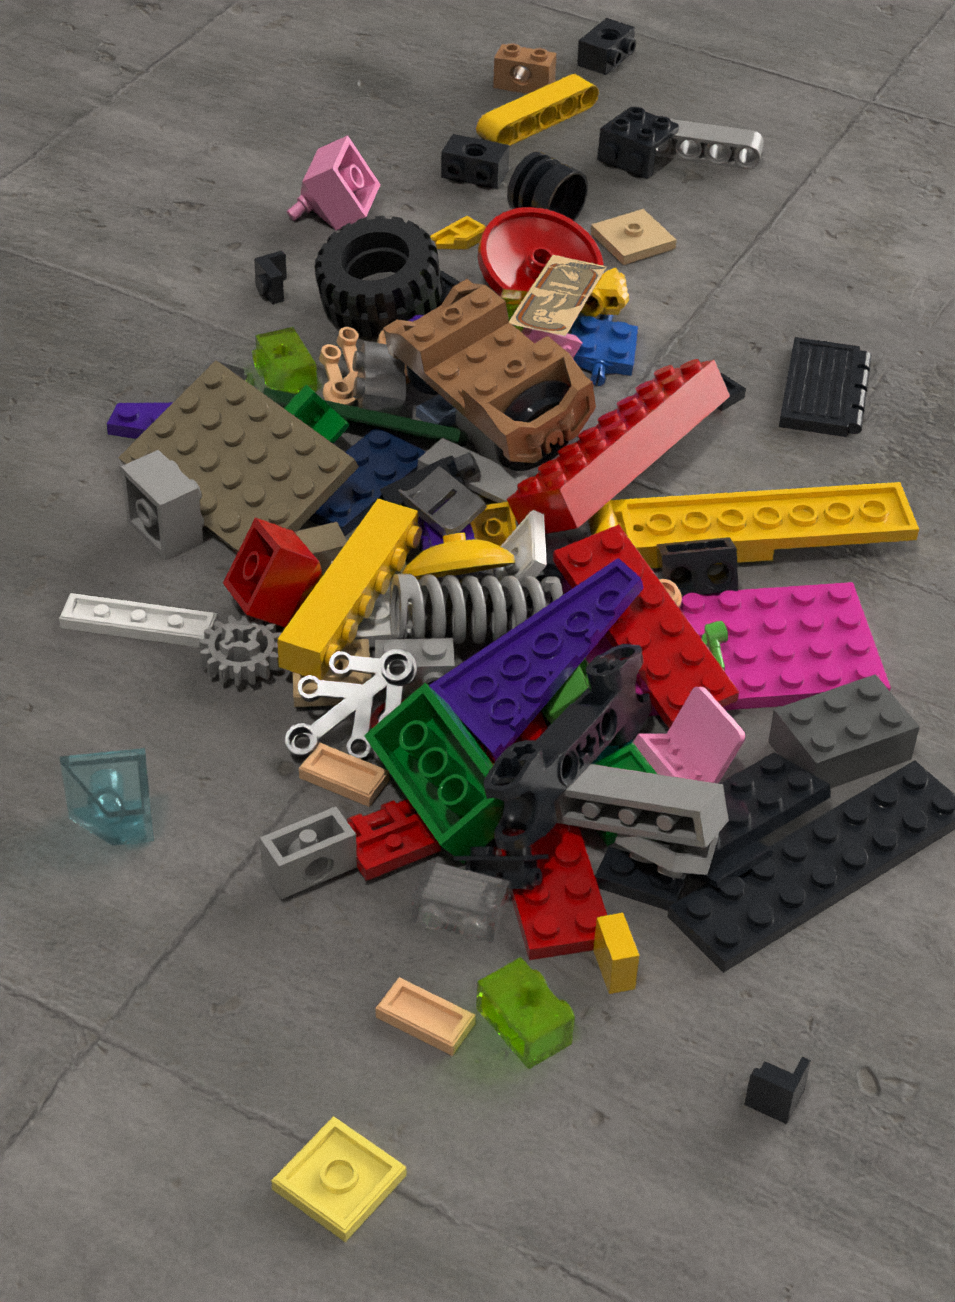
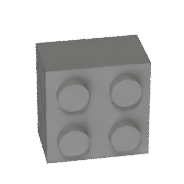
[121,450,204,561]

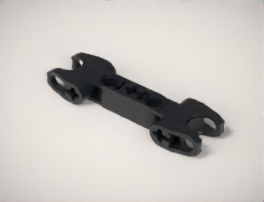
[484,644,652,852]

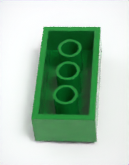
[364,683,505,864]

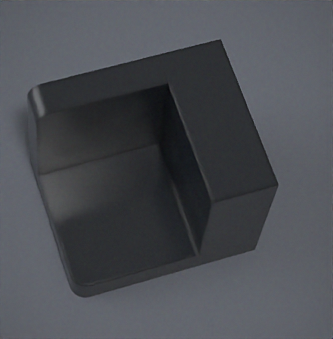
[744,1056,811,1124]

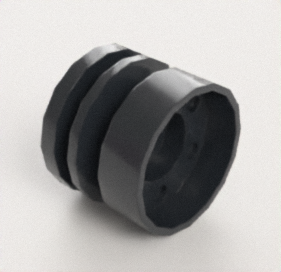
[507,152,588,221]

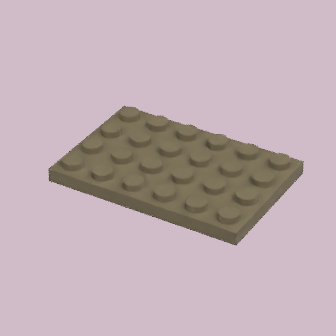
[118,360,359,553]

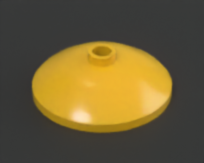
[402,533,515,580]

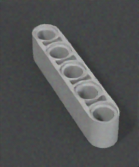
[655,119,764,169]

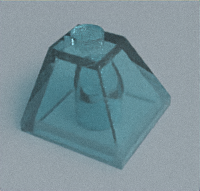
[60,748,154,846]

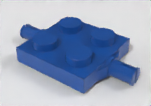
[571,314,638,386]

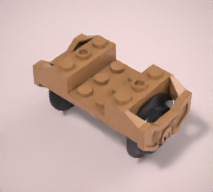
[383,279,596,471]

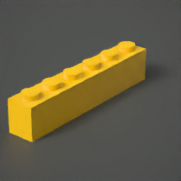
[277,499,422,680]

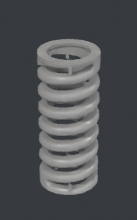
[389,574,563,644]

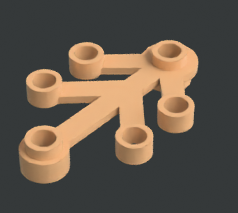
[319,327,410,406]

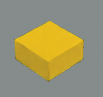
[470,502,517,546]
[593,913,639,994]

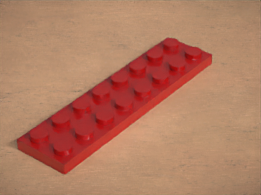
[478,711,607,960]

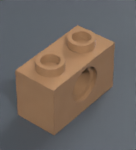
[493,43,557,94]

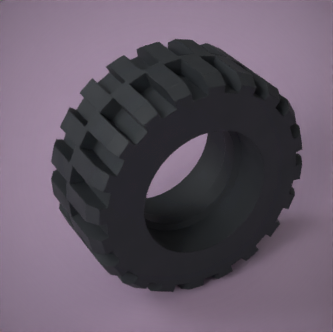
[314,216,443,338]

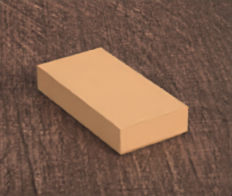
[299,742,390,807]
[376,977,476,1056]

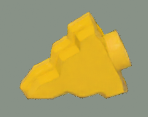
[580,268,629,317]

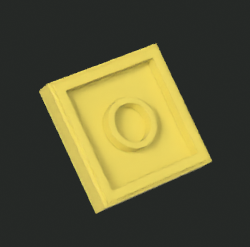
[271,1116,406,1242]

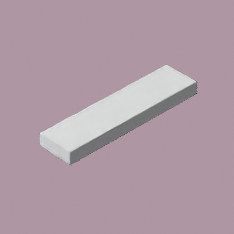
[59,593,217,648]

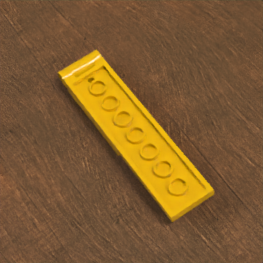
[588,482,919,568]

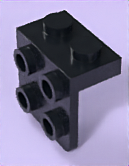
[597,106,679,179]

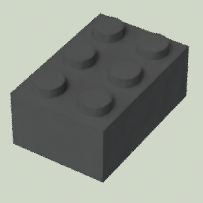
[768,674,920,789]

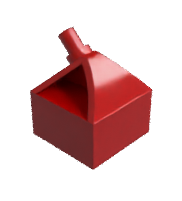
[223,517,323,628]

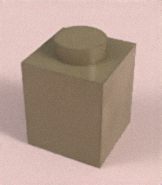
[295,522,347,575]

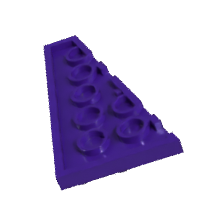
[429,558,644,761]

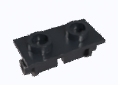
[454,846,549,890]

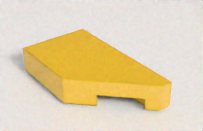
[431,216,486,249]

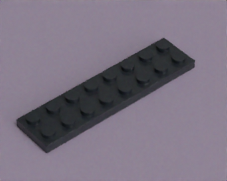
[667,760,955,973]

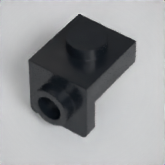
[254,251,287,305]

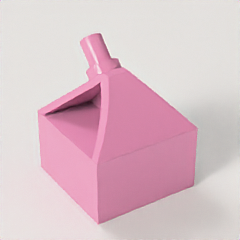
[287,135,381,230]

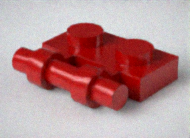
[347,799,441,881]

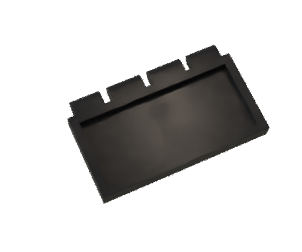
[779,337,872,437]

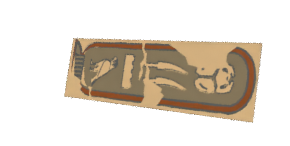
[509,255,607,337]

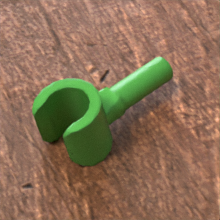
[702,621,728,671]

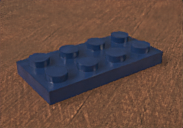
[308,427,426,536]

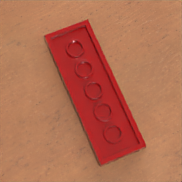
[553,524,740,729]

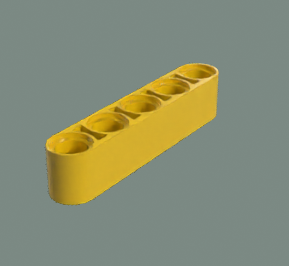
[476,74,599,146]

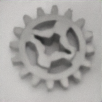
[199,614,281,686]

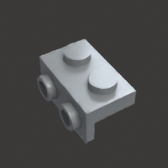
[615,833,718,878]

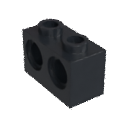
[656,537,738,596]

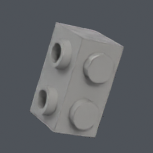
[375,638,455,701]

